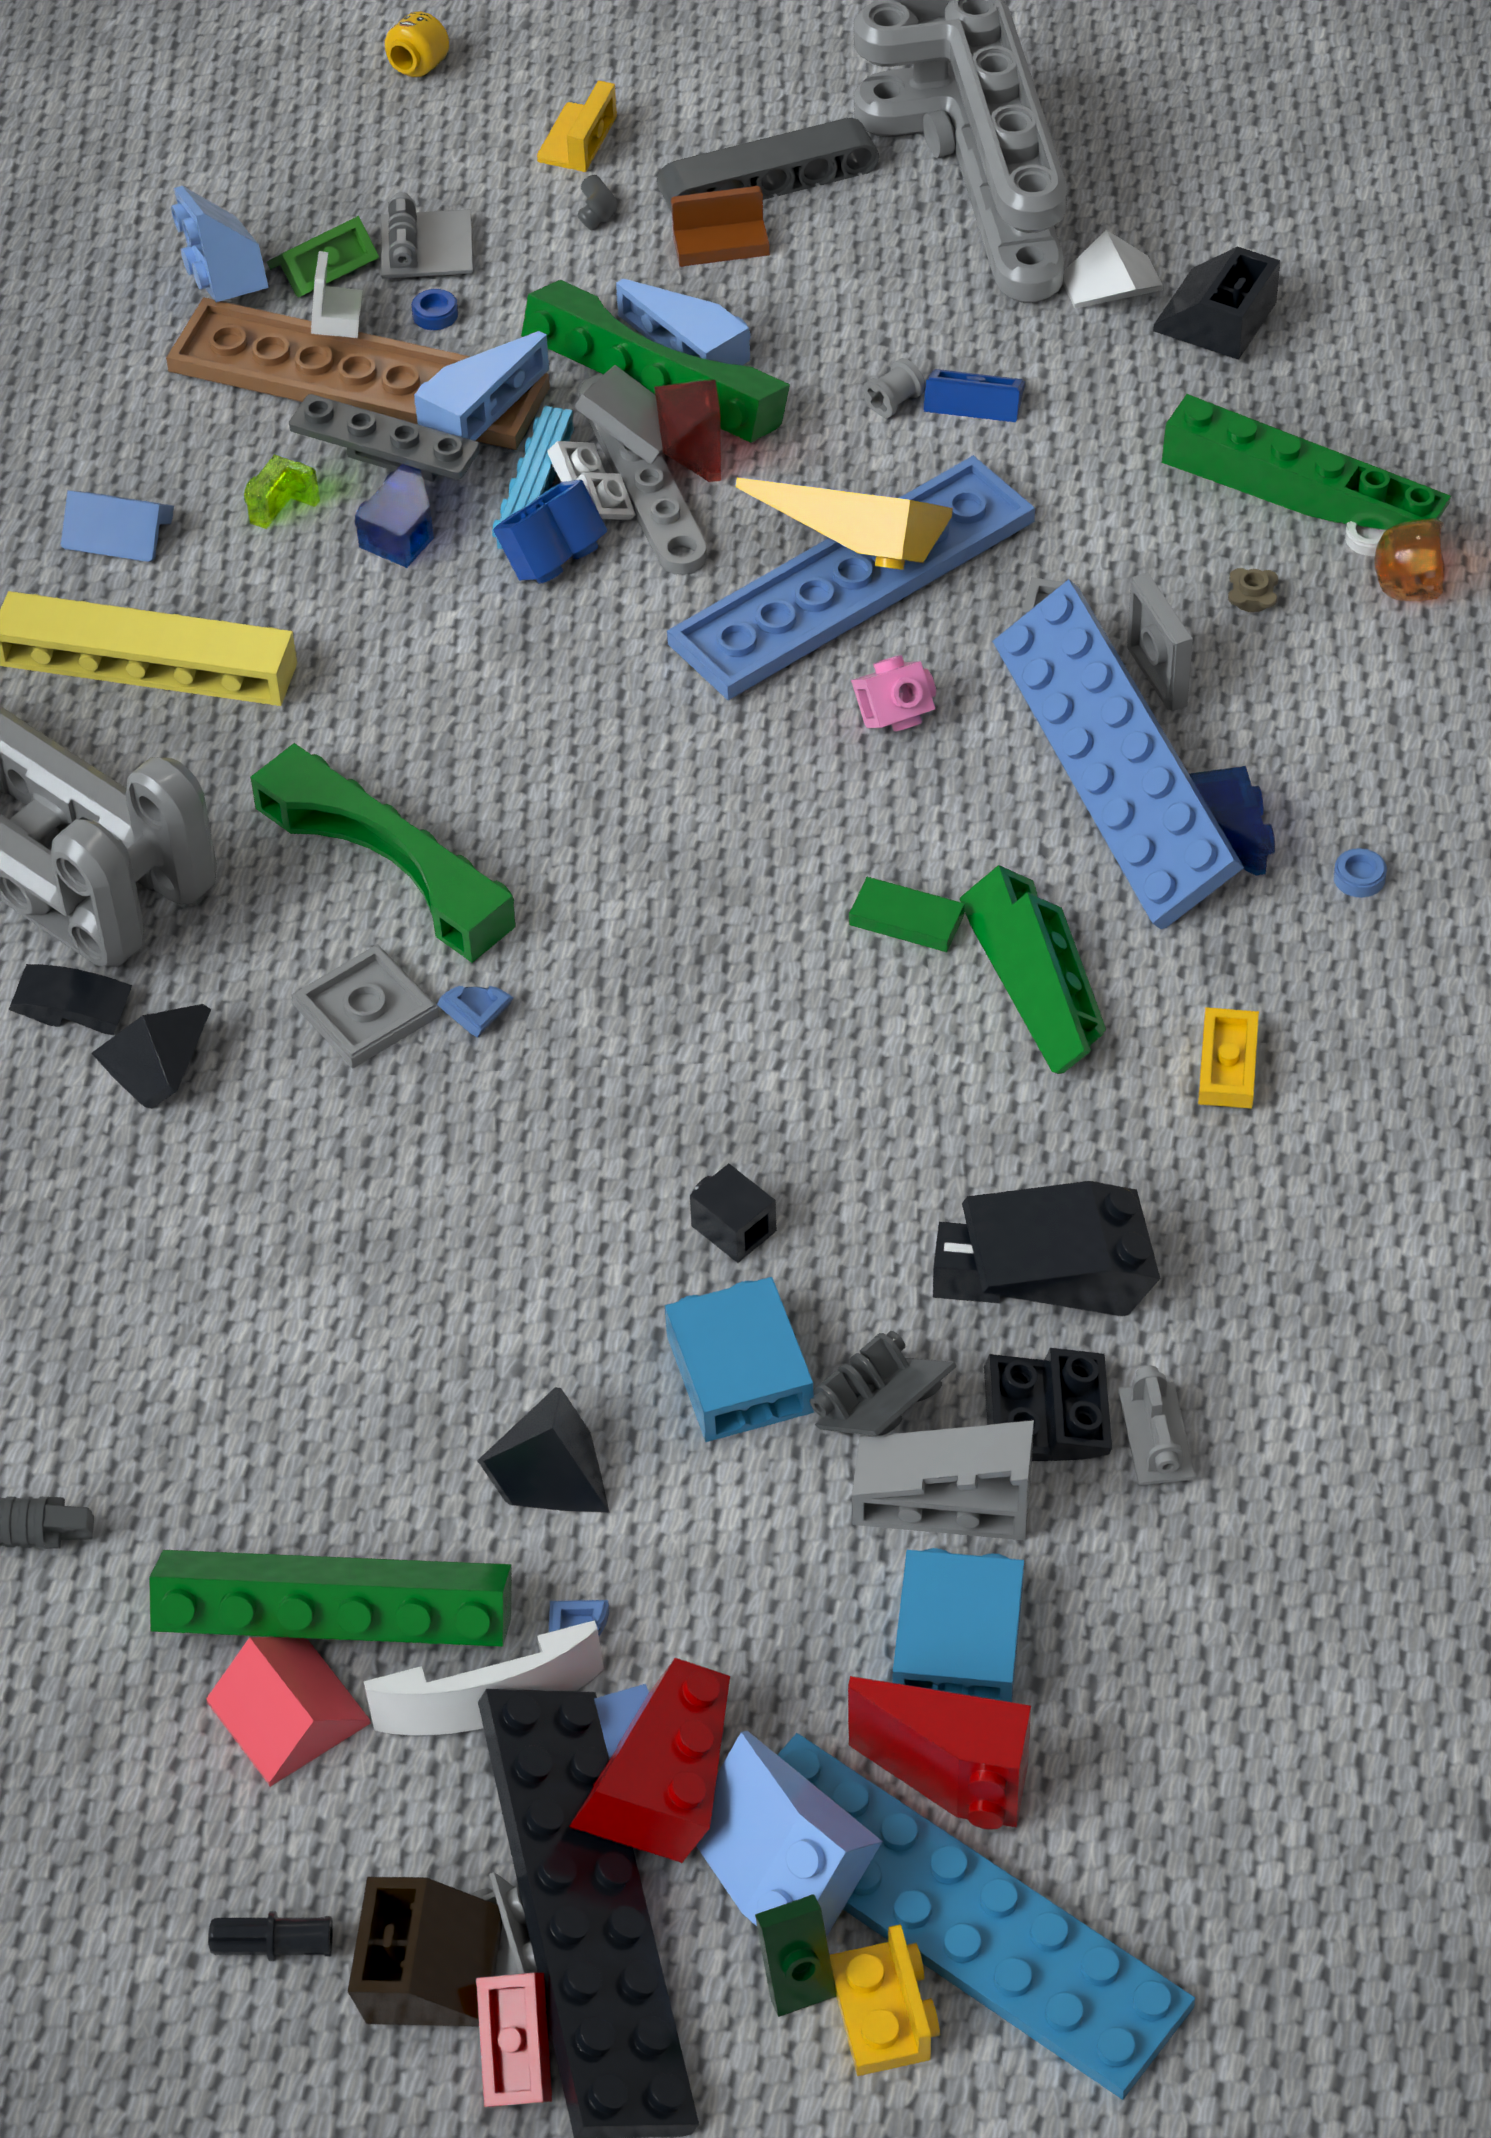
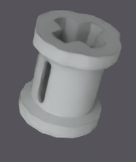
[862,358,926,419]

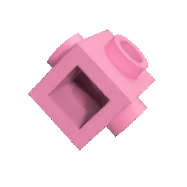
[851,655,936,731]

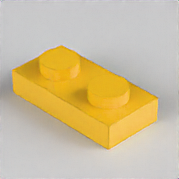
[1198,1007,1259,1109]

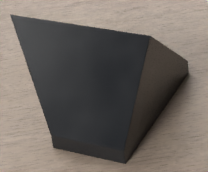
[92,1004,211,1109]
[477,1387,610,1513]

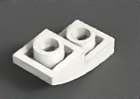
[547,441,636,520]

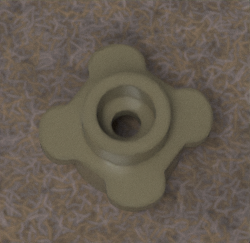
[1228,568,1278,612]

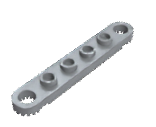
[579,374,707,575]

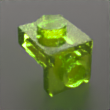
[244,454,320,529]

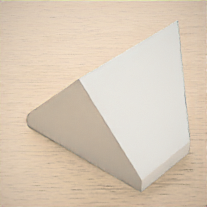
[1063,230,1163,309]

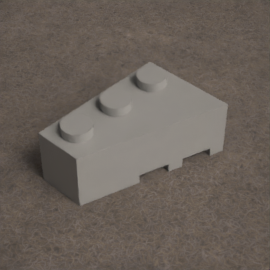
[852,1420,1034,1541]

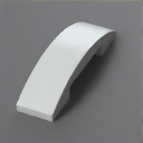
[363,1620,604,1735]

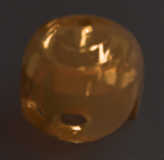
[1374,518,1444,601]

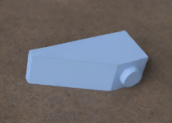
[616,278,751,365]
[414,331,549,441]

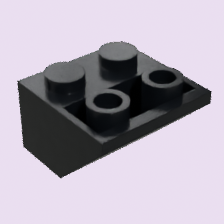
[1153,246,1280,360]

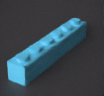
[492,406,574,549]

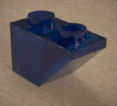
[354,464,434,568]
[1189,766,1275,876]

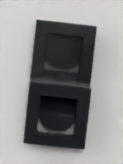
[8,964,132,1035]

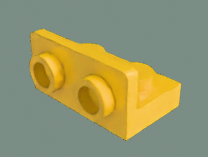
[829,1924,940,2076]

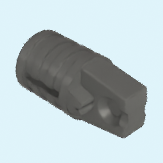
[0,1496,94,1549]

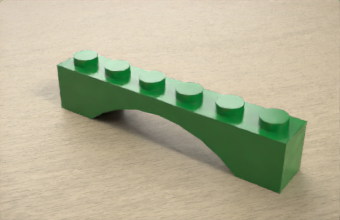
[521,280,790,443]
[250,743,516,963]

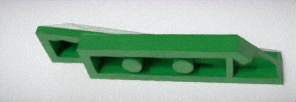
[960,865,1106,1074]

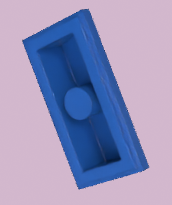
[924,369,1025,422]

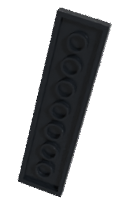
[478,1689,699,2138]

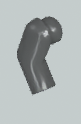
[578,175,617,230]

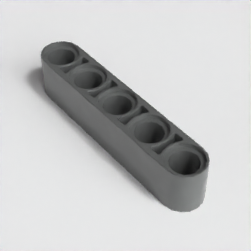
[656,118,879,213]

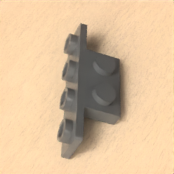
[289,394,479,482]

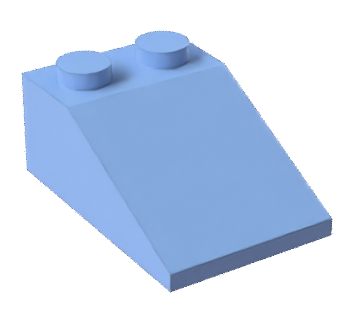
[696,1731,882,1937]

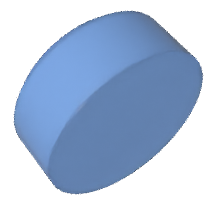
[1333,848,1387,898]

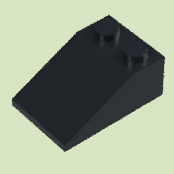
[962,1181,1161,1316]

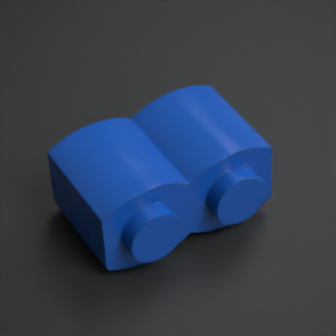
[493,480,608,584]

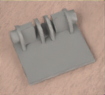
[381,192,473,279]

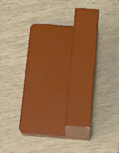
[671,186,770,267]

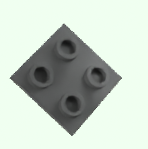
[810,1331,957,1436]

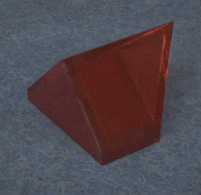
[654,380,721,482]

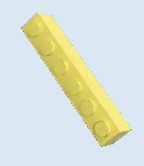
[0,591,297,706]

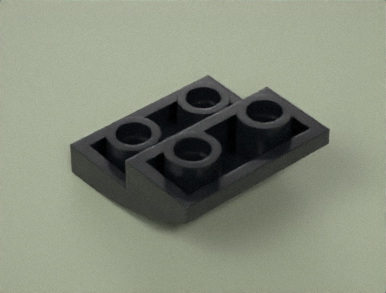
[984,1348,1112,1461]

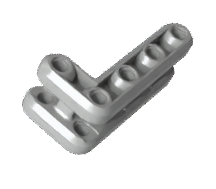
[853,0,1067,303]
[0,706,217,967]

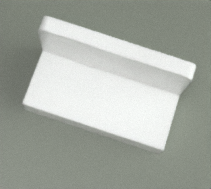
[311,251,363,338]

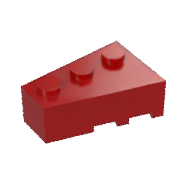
[569,1658,730,1863]

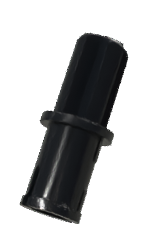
[208,1911,333,1961]

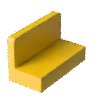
[537,80,617,172]

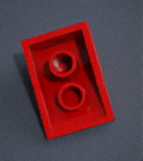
[848,1676,1031,1830]

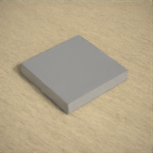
[574,365,691,464]
[1127,572,1193,711]
[291,944,439,1069]

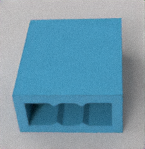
[665,1277,814,1442]
[893,1548,1024,1702]

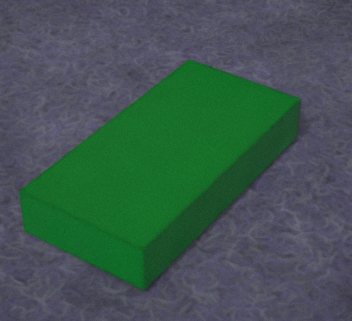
[849,876,965,952]

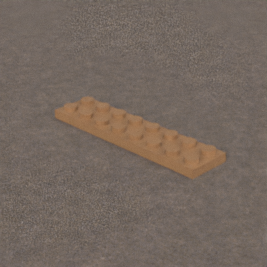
[166,297,550,450]

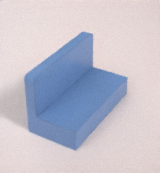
[61,490,174,562]

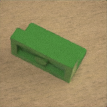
[267,216,379,298]

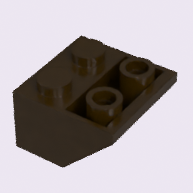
[348,1877,503,2027]

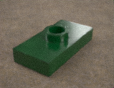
[755,1894,837,2017]

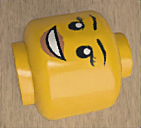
[384,11,449,77]

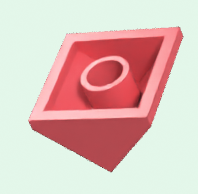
[206,1637,371,1787]

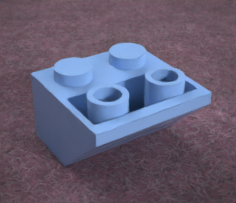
[171,186,269,303]

